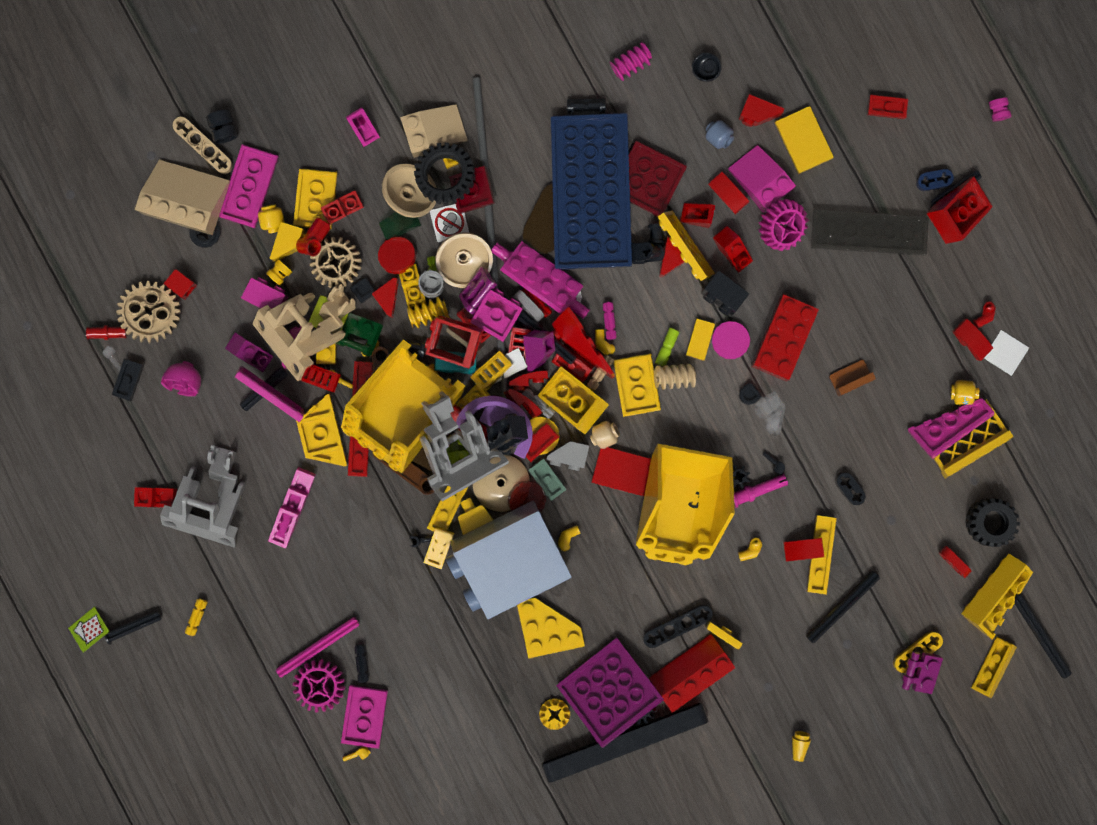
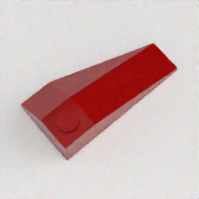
[551,307,615,379]

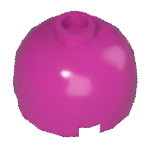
[161,361,201,396]

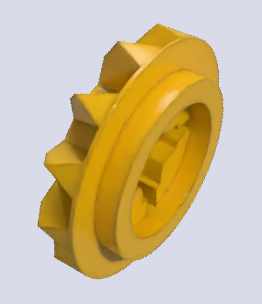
[539,699,570,730]

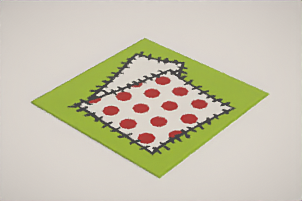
[68,607,109,653]

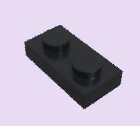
[112,359,144,401]

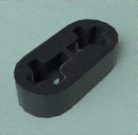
[835,473,866,505]

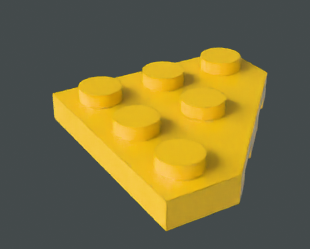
[517,597,585,659]

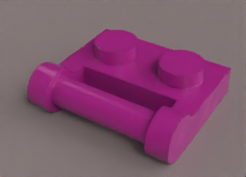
[459,266,497,315]

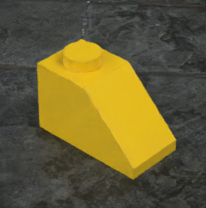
[270,222,306,262]

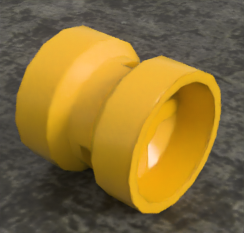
[266,259,292,286]

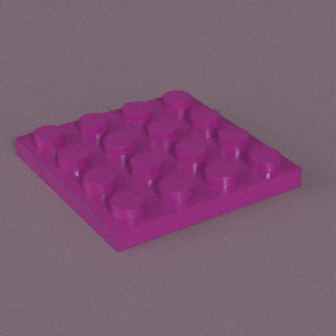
[556,638,664,748]

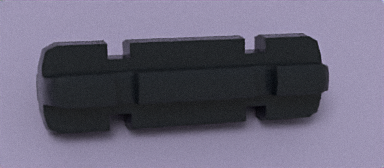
[354,644,369,683]

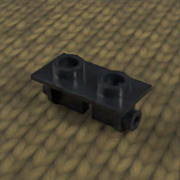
[567,98,606,116]

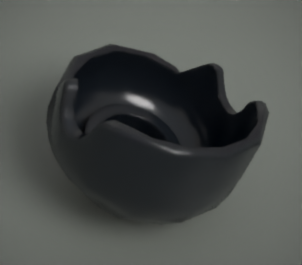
[692,53,722,82]

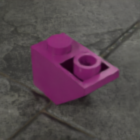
[523,330,555,373]
[225,333,273,372]

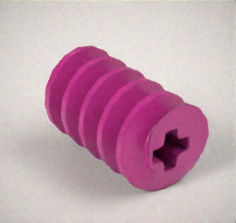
[609,42,652,81]

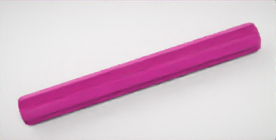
[276,617,360,678]

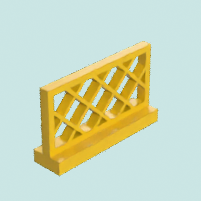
[934,399,1014,479]

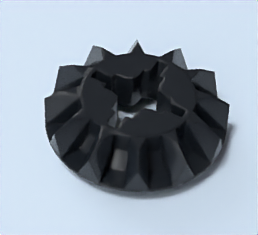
[189,224,221,248]

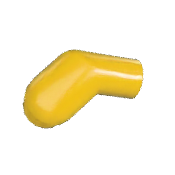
[595,330,615,355]
[558,525,581,552]

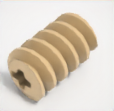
[654,364,696,390]

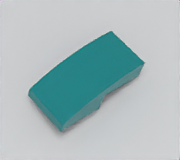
[434,351,477,375]

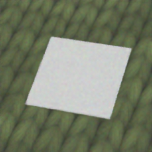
[984,330,1029,376]

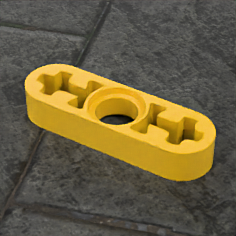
[893,631,943,673]

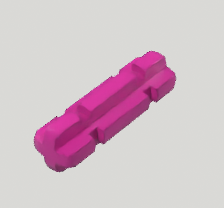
[603,302,617,340]

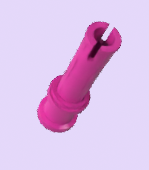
[734,474,788,508]

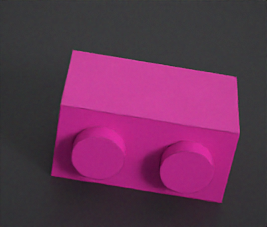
[241,277,288,309]

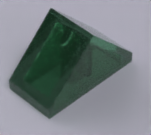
[379,212,421,241]

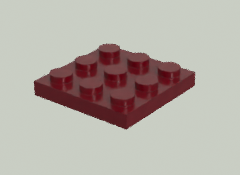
[629,141,687,217]

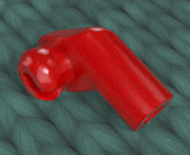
[973,301,996,329]

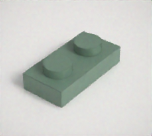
[529,459,566,501]

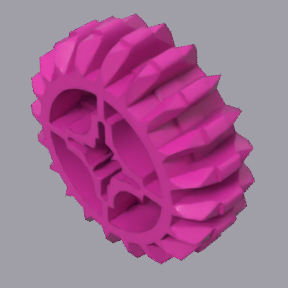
[758,199,809,251]
[293,660,345,713]

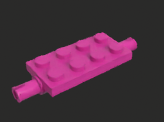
[491,241,590,319]

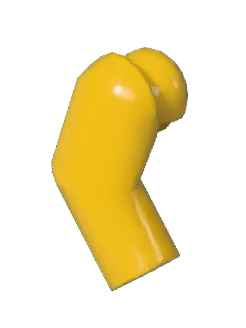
[738,537,762,562]

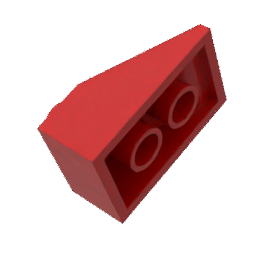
[927,176,992,244]

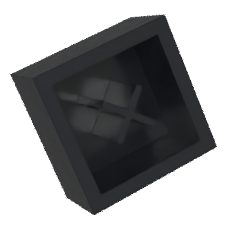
[701,271,749,316]

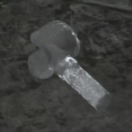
[103,346,121,371]

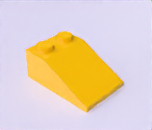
[538,366,609,434]

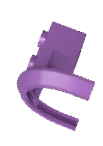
[456,396,533,459]

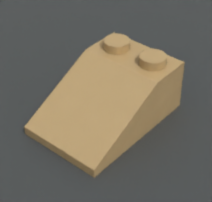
[400,105,468,158]

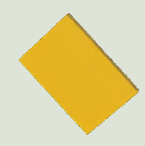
[775,106,834,174]
[293,169,338,230]
[613,354,661,417]

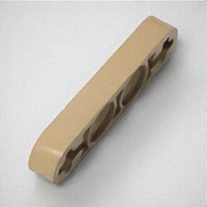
[172,117,233,174]

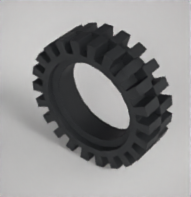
[414,142,476,205]

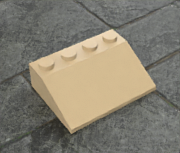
[135,160,230,235]

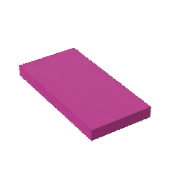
[219,144,279,229]
[235,366,304,422]

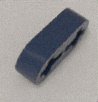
[916,169,954,191]

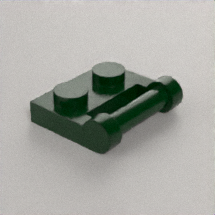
[336,313,384,356]

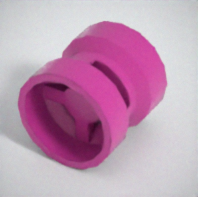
[989,98,1012,122]

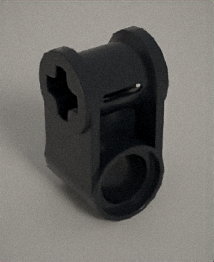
[631,242,665,264]

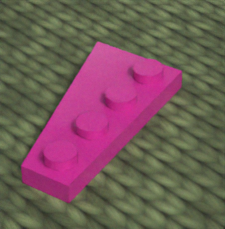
[908,398,994,459]

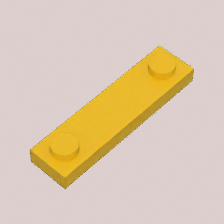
[806,515,836,595]

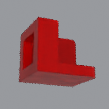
[164,269,197,300]

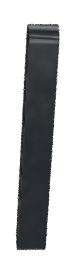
[541,703,709,783]

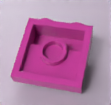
[470,288,523,342]

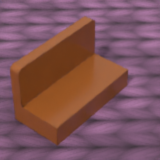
[829,360,876,396]

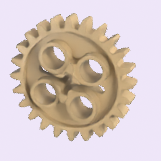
[116,281,181,343]

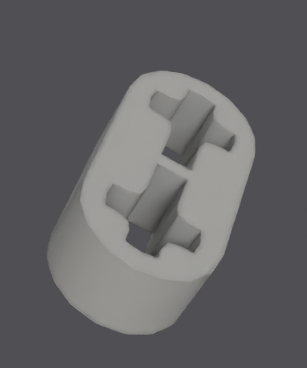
[513,290,545,323]

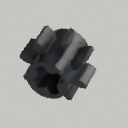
[733,465,750,488]

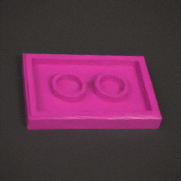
[341,685,388,749]

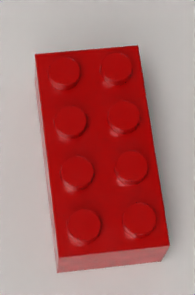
[751,294,819,381]

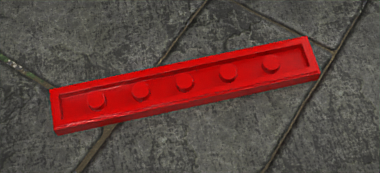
[348,361,373,477]

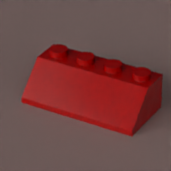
[649,634,735,713]

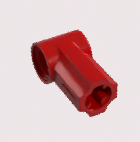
[296,218,330,256]

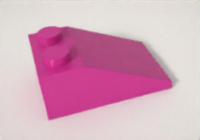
[728,145,796,213]

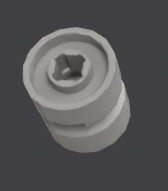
[418,270,444,298]

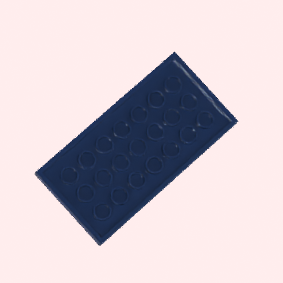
[551,113,632,270]

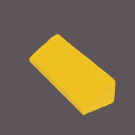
[971,637,1017,698]

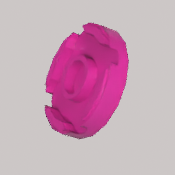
[712,321,750,359]

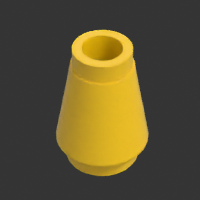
[792,731,811,762]

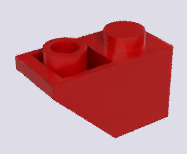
[713,226,753,273]

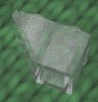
[753,391,786,436]

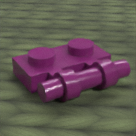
[902,651,943,694]

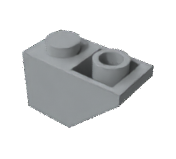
[546,441,589,471]

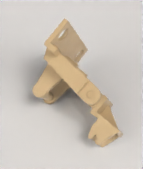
[253,284,356,381]

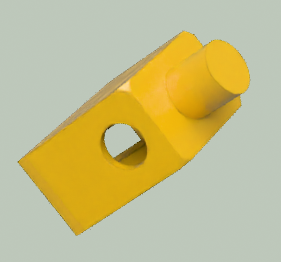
[458,498,494,535]

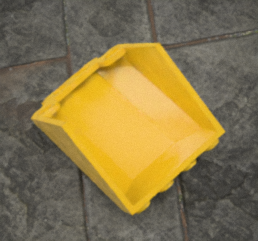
[636,444,735,565]

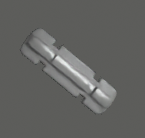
[522,388,555,419]

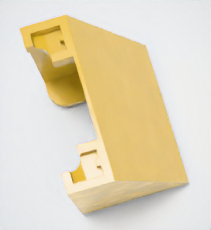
[341,339,465,473]

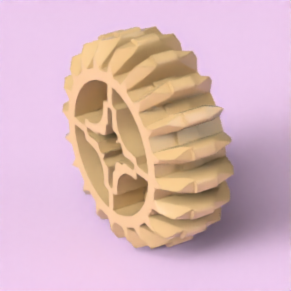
[310,237,362,288]

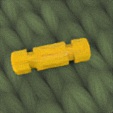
[185,598,207,636]

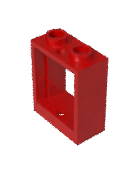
[425,315,484,369]

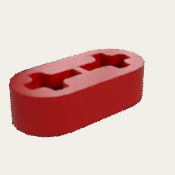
[939,546,972,578]

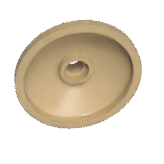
[382,164,436,218]
[435,232,493,288]
[473,455,530,512]

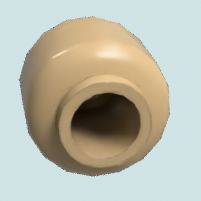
[590,421,620,449]

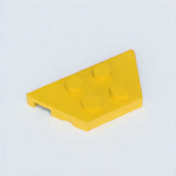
[296,394,348,466]

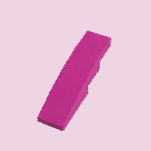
[268,467,316,549]

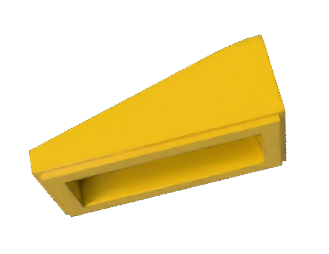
[470,351,513,391]

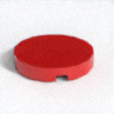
[378,237,416,274]

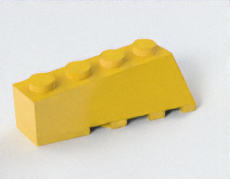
[961,554,1033,640]

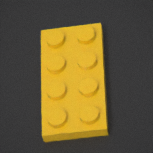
[658,211,715,281]

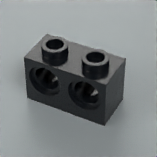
[487,413,528,452]

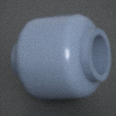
[706,120,734,149]

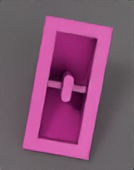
[346,107,380,147]

